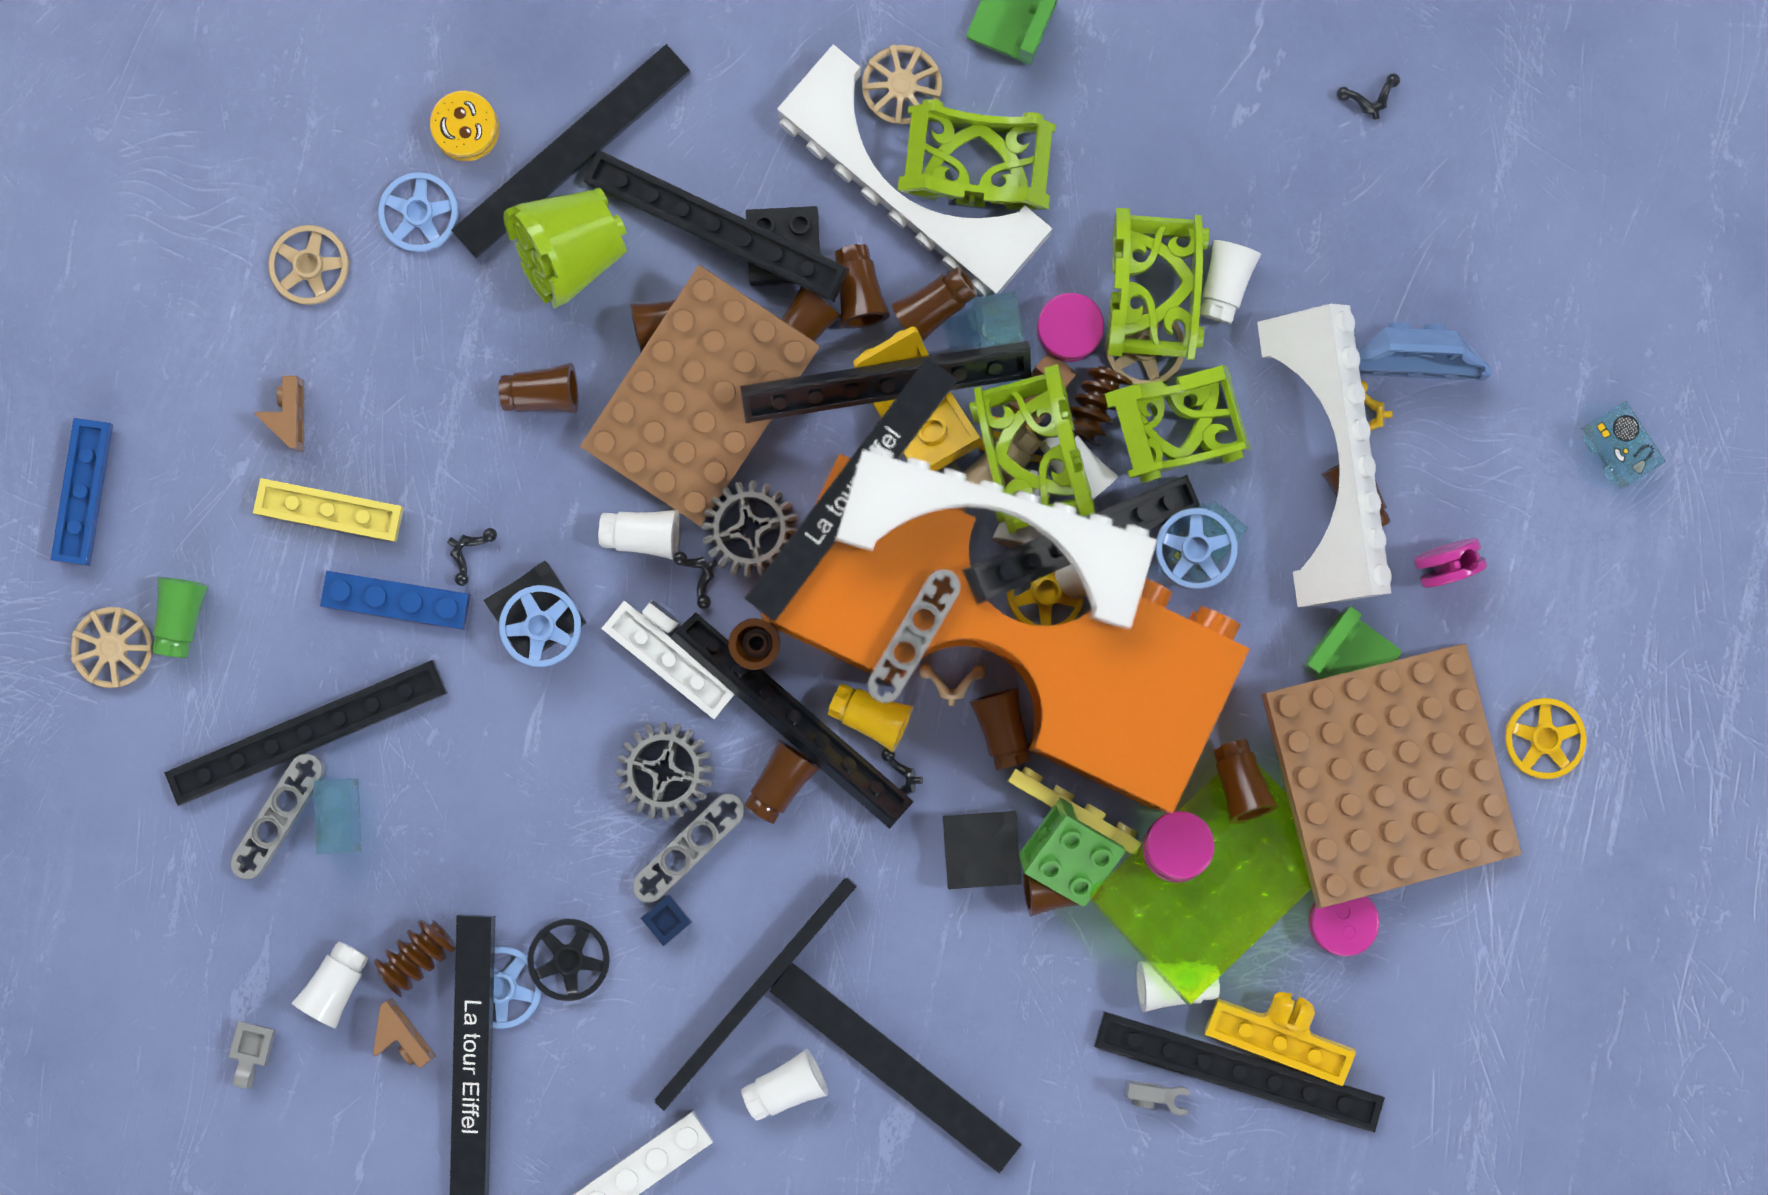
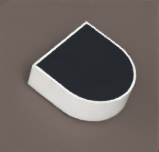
[642,599,680,633]

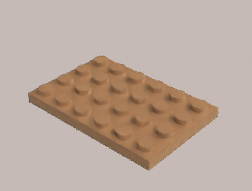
[580,264,821,526]

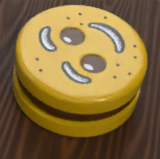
[430,91,500,162]

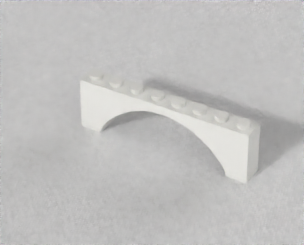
[777,44,1052,300]
[1257,304,1391,607]
[835,446,1157,629]

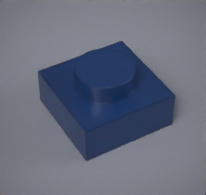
[641,894,692,946]

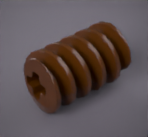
[1070,366,1132,447]
[374,920,456,997]

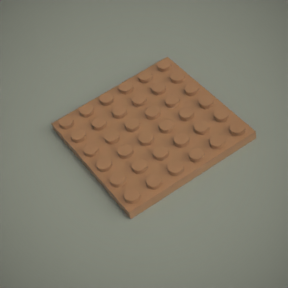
[1261,643,1522,908]

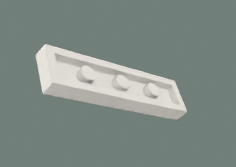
[601,601,735,720]
[573,1111,714,1195]

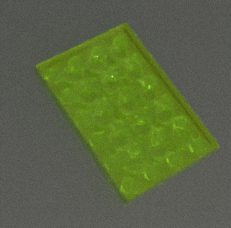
[1087,764,1312,1006]

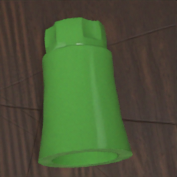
[153,577,209,658]

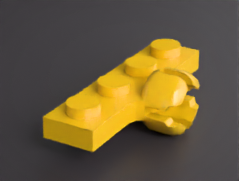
[1204,992,1356,1086]

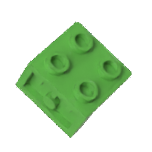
[966,0,1058,65]
[1301,606,1402,679]
[1019,798,1125,906]

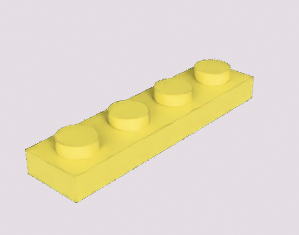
[253,478,404,543]
[1007,767,1142,855]

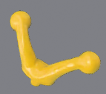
[1361,380,1393,431]

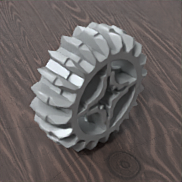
[701,480,798,578]
[615,722,714,820]

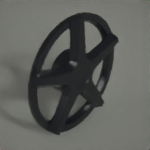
[527,919,610,1001]

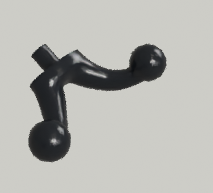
[1337,73,1400,120]
[447,528,497,586]
[673,551,718,609]
[881,748,923,795]

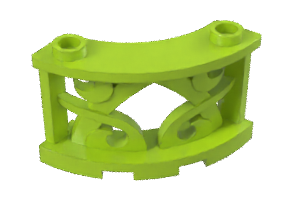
[898,99,1056,210]
[1106,208,1209,360]
[970,364,1095,534]
[1105,365,1251,483]

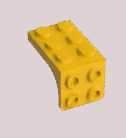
[853,327,983,472]

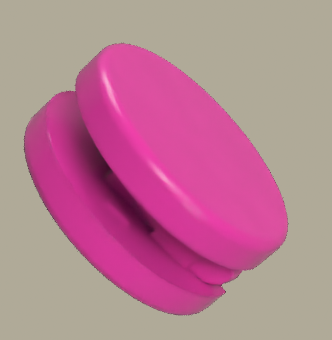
[1036,293,1104,363]
[1414,538,1487,588]
[1142,811,1214,883]
[1308,896,1380,956]

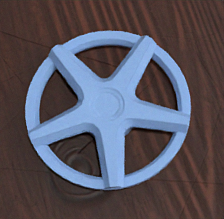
[378,172,459,252]
[1155,508,1238,590]
[499,585,581,667]
[493,946,542,1029]

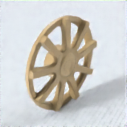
[862,45,942,125]
[71,607,153,688]

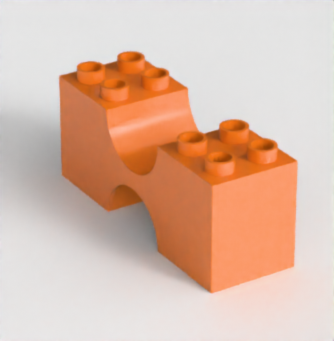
[761,453,1250,813]

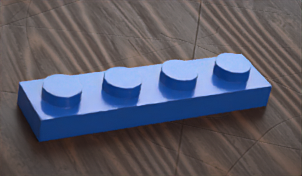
[51,418,113,566]
[320,571,470,630]

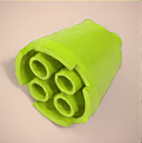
[504,187,627,309]

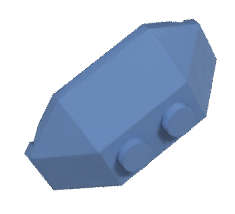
[1358,322,1492,381]

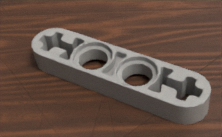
[868,569,960,703]
[231,754,325,879]
[633,794,745,903]

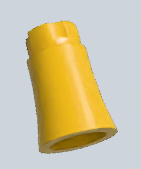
[828,683,914,753]

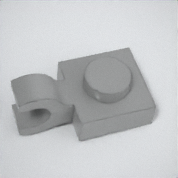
[229,1021,276,1089]
[1124,1080,1191,1116]

